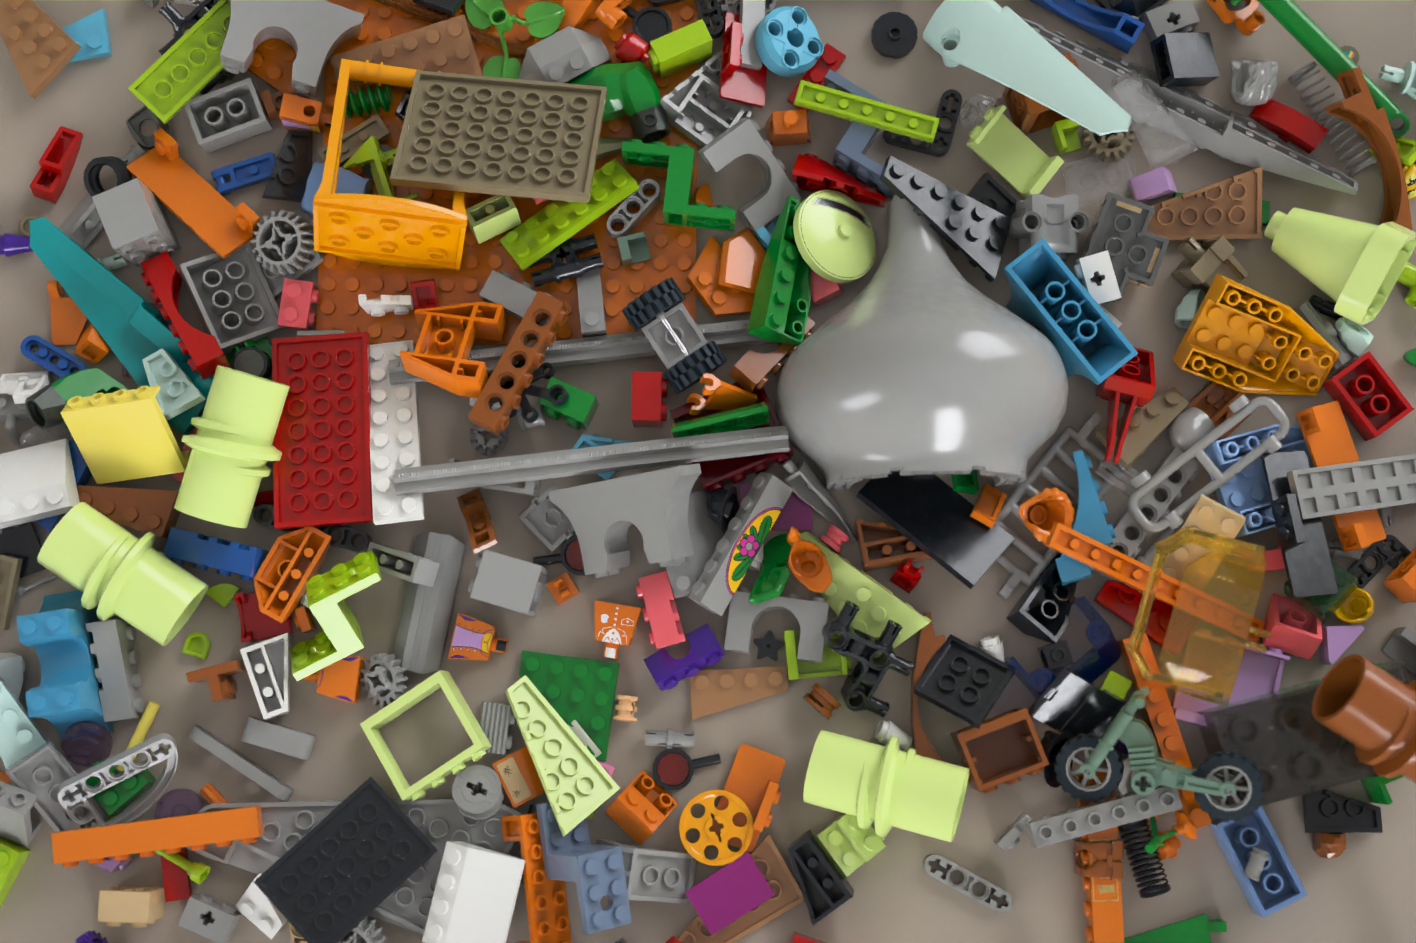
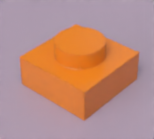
[294,606,317,633]

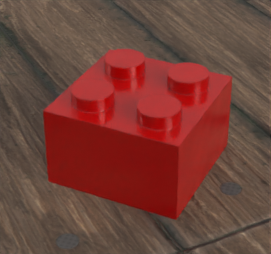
[631,372,668,428]

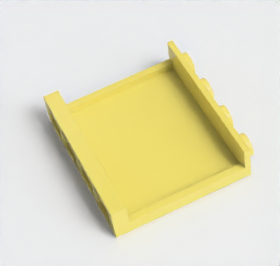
[61,385,191,485]

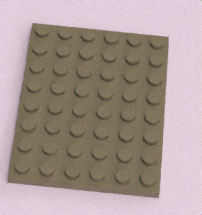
[390,70,607,203]

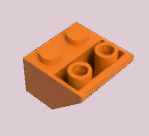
[604,770,679,846]

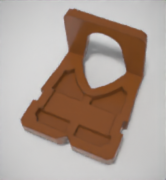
[1074,840,1123,881]

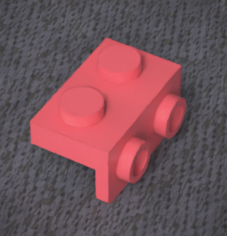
[277,278,319,331]

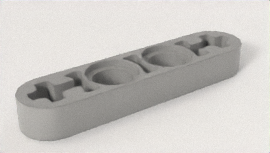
[923,853,1013,913]

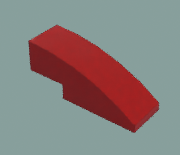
[1249,99,1329,154]
[30,126,83,204]

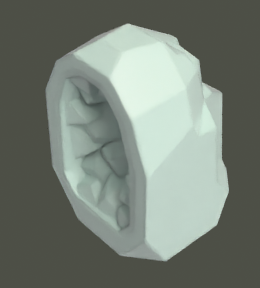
[1174,289,1206,329]
[1335,317,1374,358]

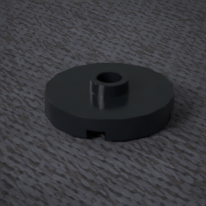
[871,12,918,59]

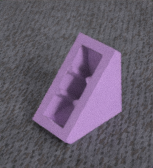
[1128,166,1177,202]
[1319,626,1365,665]

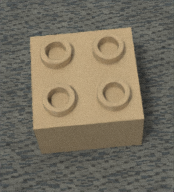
[97,885,165,927]

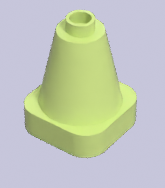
[1264,207,1416,325]

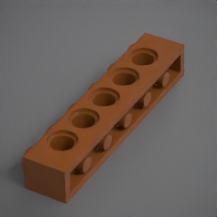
[468,291,568,436]

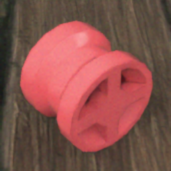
[819,524,849,554]

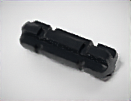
[1308,295,1343,320]

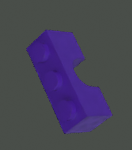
[643,623,725,691]

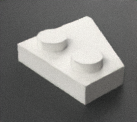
[358,294,414,317]
[235,873,287,940]

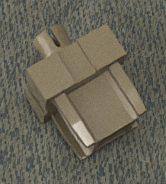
[1171,235,1248,295]

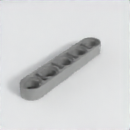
[188,725,294,801]

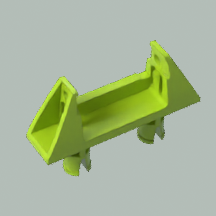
[343,136,420,200]

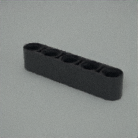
[253,504,373,553]

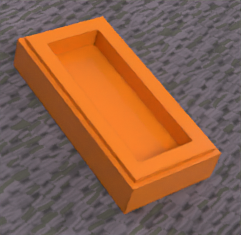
[970,483,1007,528]

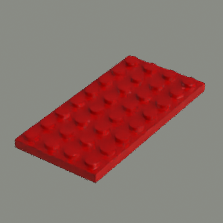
[272,332,373,529]

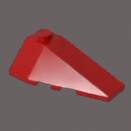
[792,153,886,208]

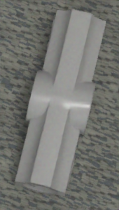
[1294,301,1352,371]

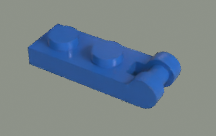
[211,152,276,196]

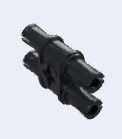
[529,233,604,287]

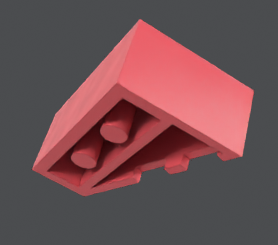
[635,571,686,650]

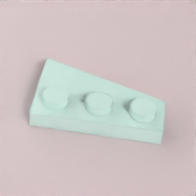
[142,348,206,421]

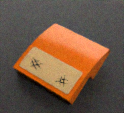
[492,746,545,808]

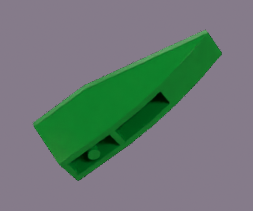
[747,195,811,345]

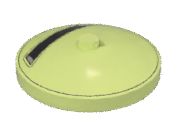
[793,190,877,283]

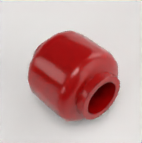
[614,32,649,64]

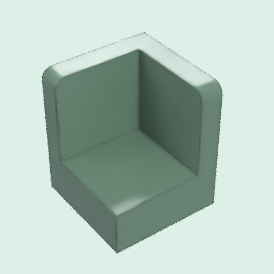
[617,232,651,266]

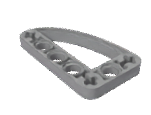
[58,733,178,829]

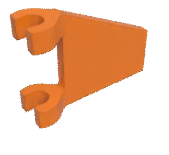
[47,280,88,346]
[687,373,757,415]

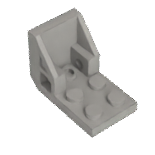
[595,838,697,904]

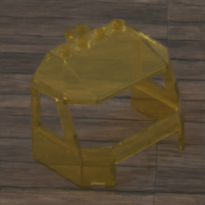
[1125,527,1271,707]

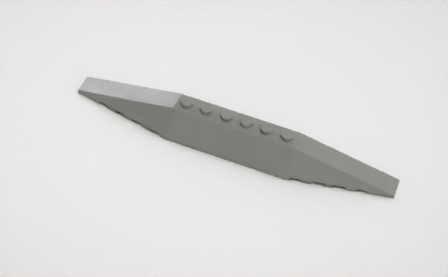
[1019,16,1358,195]

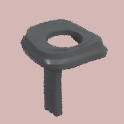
[126,106,170,149]

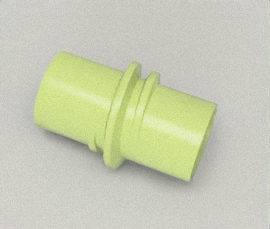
[174,365,289,528]
[37,502,209,646]
[803,730,970,842]

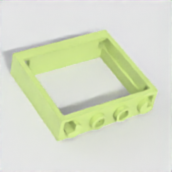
[360,670,492,802]

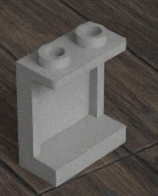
[0,781,41,847]

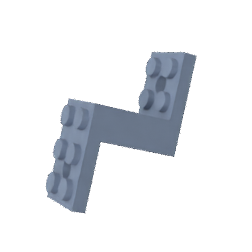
[823,69,895,199]
[536,801,632,934]

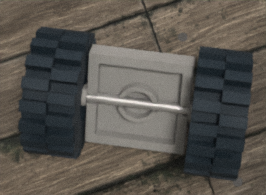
[622,277,727,394]

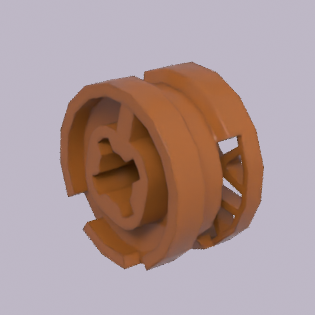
[803,683,841,720]

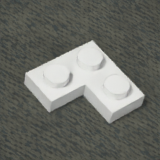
[0,371,52,404]

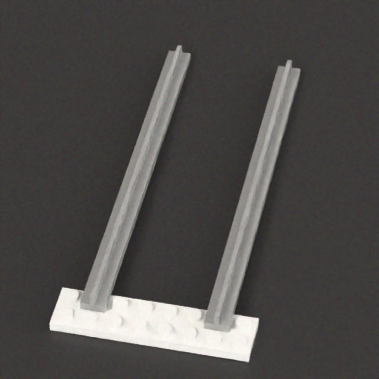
[369,319,789,525]

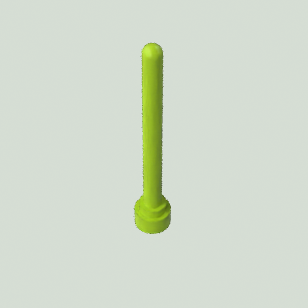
[108,815,210,884]

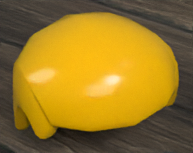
[1333,588,1375,625]

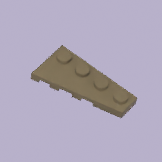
[1096,387,1189,470]

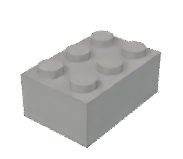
[185,78,273,154]

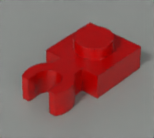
[889,558,924,594]

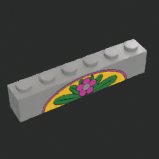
[688,472,794,616]

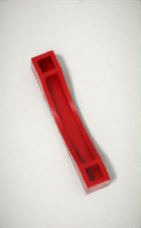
[140,251,230,380]

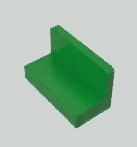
[1358,768,1403,805]

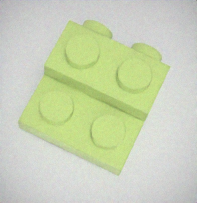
[814,813,886,878]

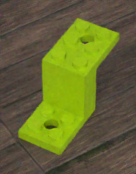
[290,550,381,681]

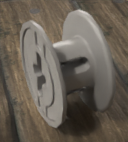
[452,765,504,820]

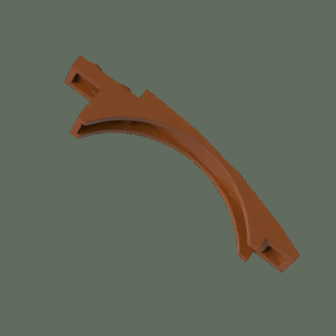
[1325,66,1414,252]
[910,612,971,783]

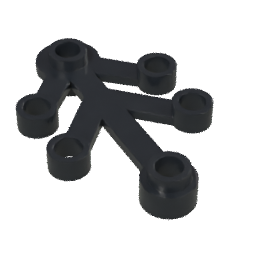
[487,360,569,423]

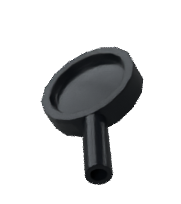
[622,5,672,48]

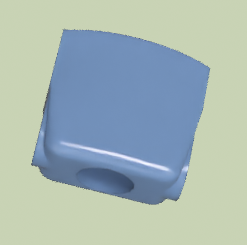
[300,161,373,217]

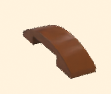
[457,488,498,554]

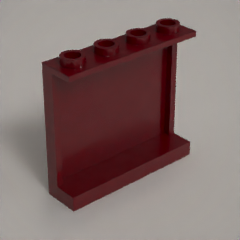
[670,382,794,493]

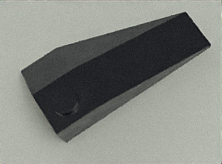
[1006,552,1080,644]

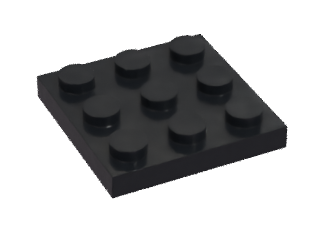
[913,634,1016,729]

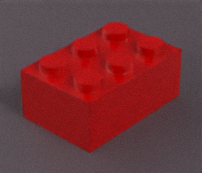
[1322,351,1414,441]

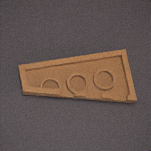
[690,666,788,720]

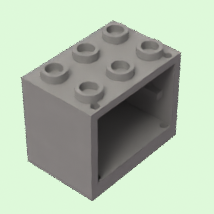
[92,178,180,267]
[468,549,549,617]

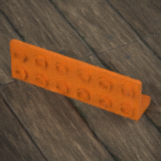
[127,128,260,259]
[1296,400,1387,552]
[501,812,572,943]

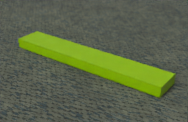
[794,80,940,144]

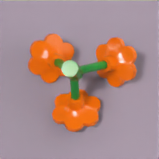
[1145,810,1197,861]

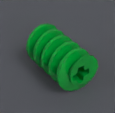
[346,83,393,119]

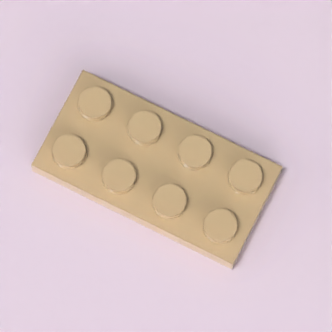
[1156,494,1246,592]

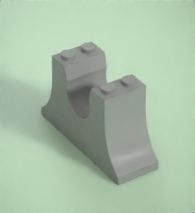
[220,0,365,98]
[548,463,701,578]

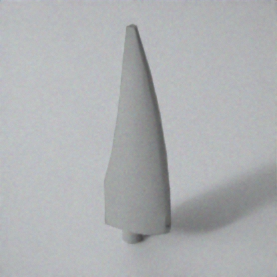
[782,459,857,543]

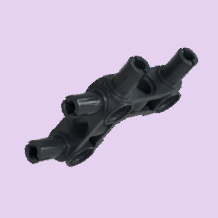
[158,0,235,96]
[822,600,914,717]

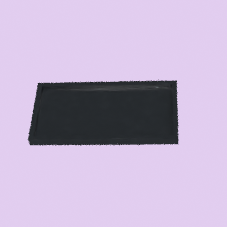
[856,471,1015,589]

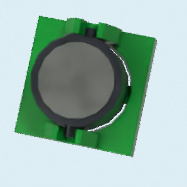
[226,337,272,380]

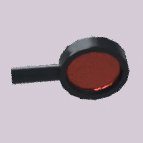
[533,535,585,576]
[652,748,721,790]

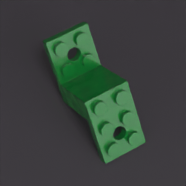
[621,139,736,232]

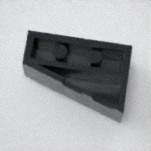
[787,830,854,925]

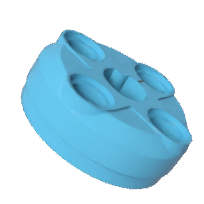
[755,6,824,77]

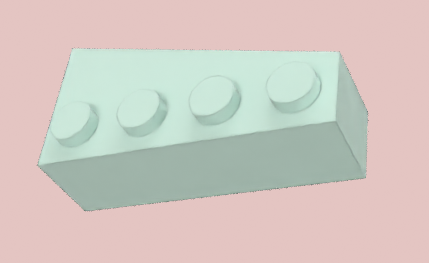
[0,677,49,786]

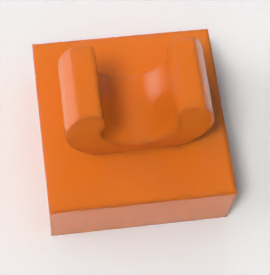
[546,571,580,605]

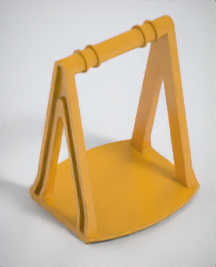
[313,59,467,270]

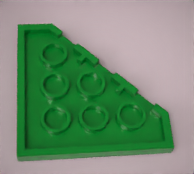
[519,651,619,761]

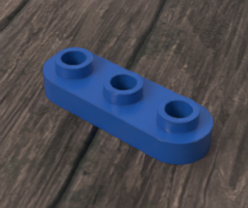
[20,335,87,378]

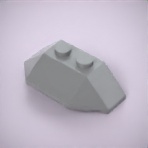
[519,26,611,83]

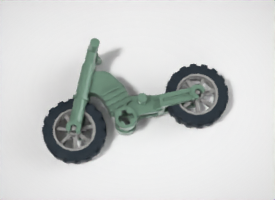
[1054,687,1264,822]

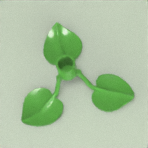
[465,0,565,79]

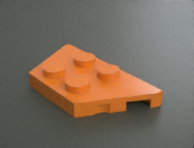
[687,236,755,318]

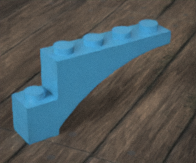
[1055,450,1116,585]

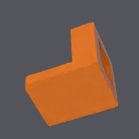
[75,324,110,365]

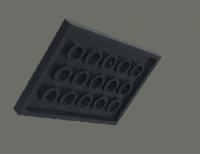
[254,777,438,943]

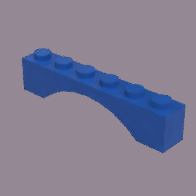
[1029,0,1145,54]

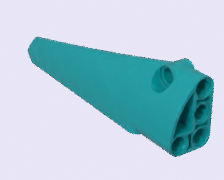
[29,217,215,435]

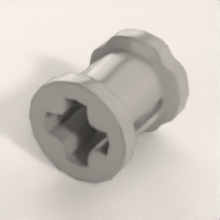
[517,405,546,432]

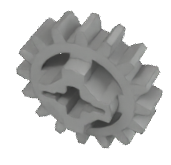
[360,652,408,707]

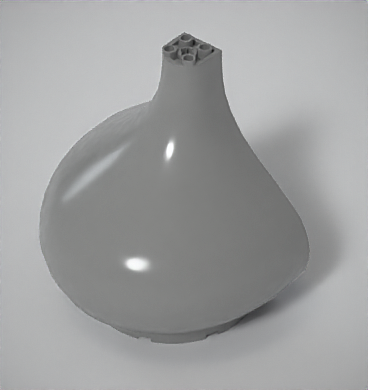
[775,195,1069,490]

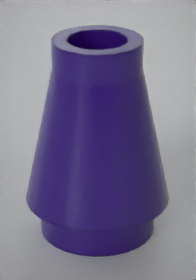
[0,233,33,257]

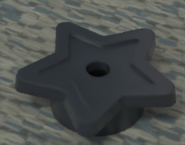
[753,630,785,661]

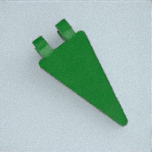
[1124,914,1227,943]

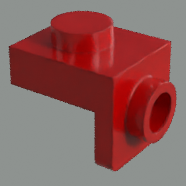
[410,279,439,315]

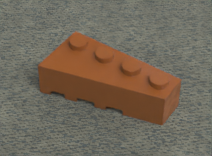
[77,485,180,539]

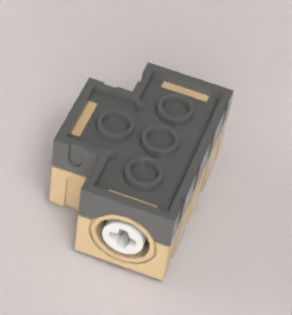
[1074,192,1170,303]

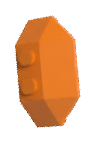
[253,527,333,624]

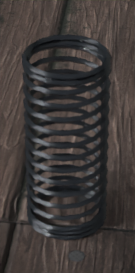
[1118,818,1171,898]

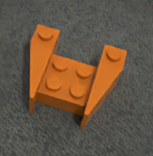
[400,302,507,398]

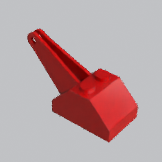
[1095,347,1156,464]

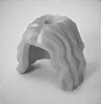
[1230,59,1278,106]

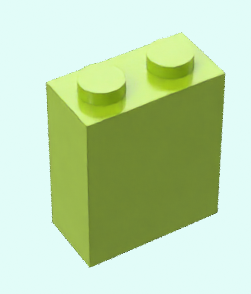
[648,19,712,79]

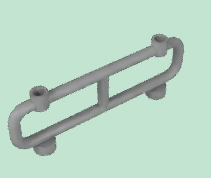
[1128,394,1290,533]

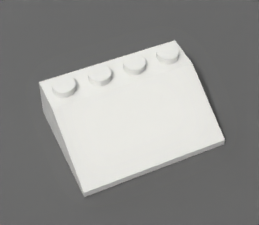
[0,438,80,529]
[422,841,526,943]

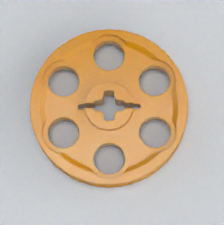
[679,790,753,866]

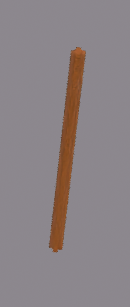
[373,0,528,60]

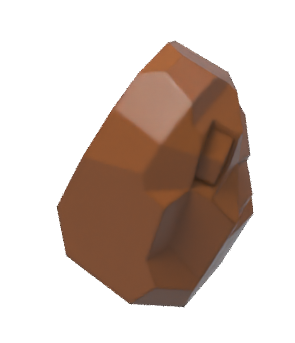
[1312,832,1347,858]

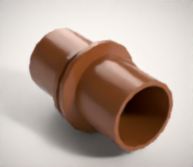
[1312,654,1416,784]

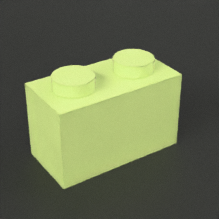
[465,195,522,244]

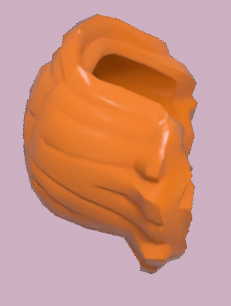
[1018,487,1076,544]

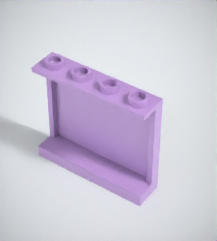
[1171,628,1291,743]

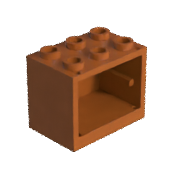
[1003,52,1079,135]
[950,707,1049,794]

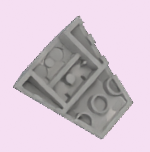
[660,50,753,148]

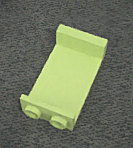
[966,105,1064,199]

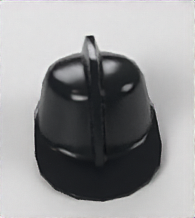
[707,486,740,534]
[1040,730,1075,788]

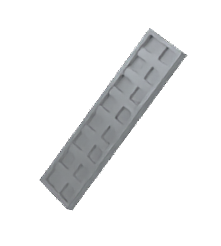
[1287,454,1416,520]

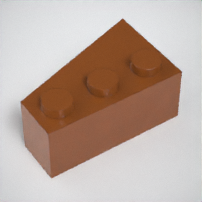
[854,519,934,572]

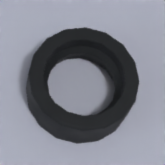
[83,156,133,197]

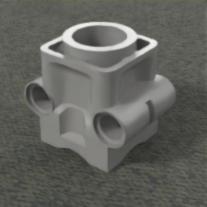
[1008,194,1089,262]

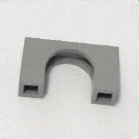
[698,118,801,231]
[724,588,830,664]

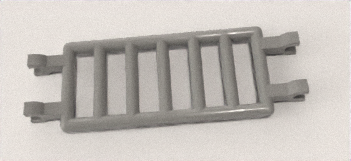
[995,412,1124,600]

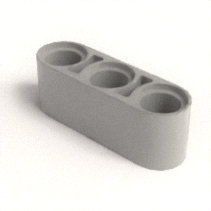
[607,179,660,240]
[241,716,316,760]

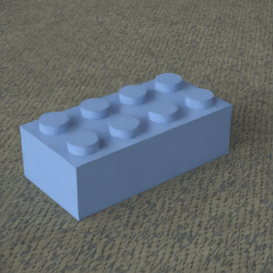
[1209,804,1307,917]

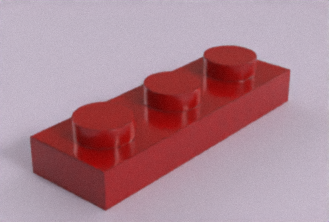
[787,43,846,113]

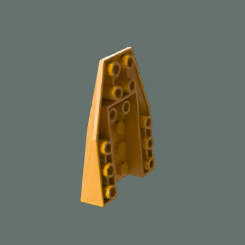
[1172,273,1340,396]

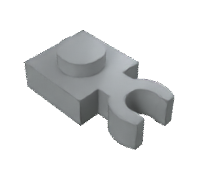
[993,813,1031,851]

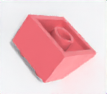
[1262,593,1323,660]

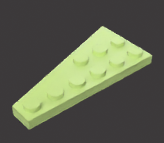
[800,531,932,658]
[505,675,620,837]

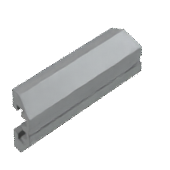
[393,531,465,674]

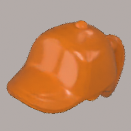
[786,526,832,592]

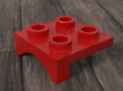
[234,591,294,643]

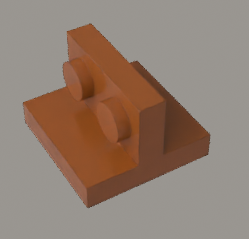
[186,660,247,702]

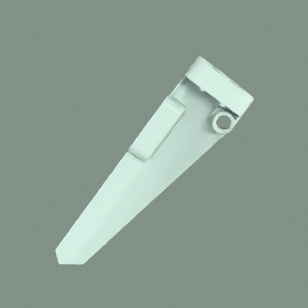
[923,0,1131,136]

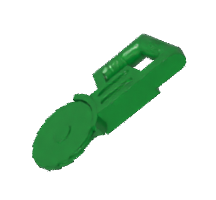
[749,534,791,604]

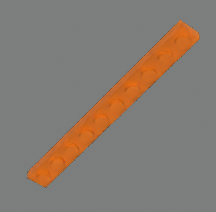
[1045,522,1265,643]

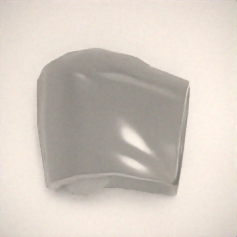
[1168,407,1215,452]

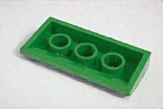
[670,402,770,438]

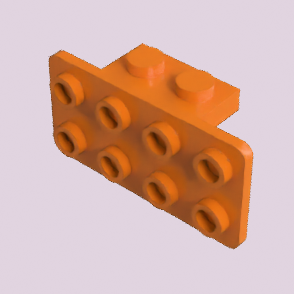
[709,744,786,852]

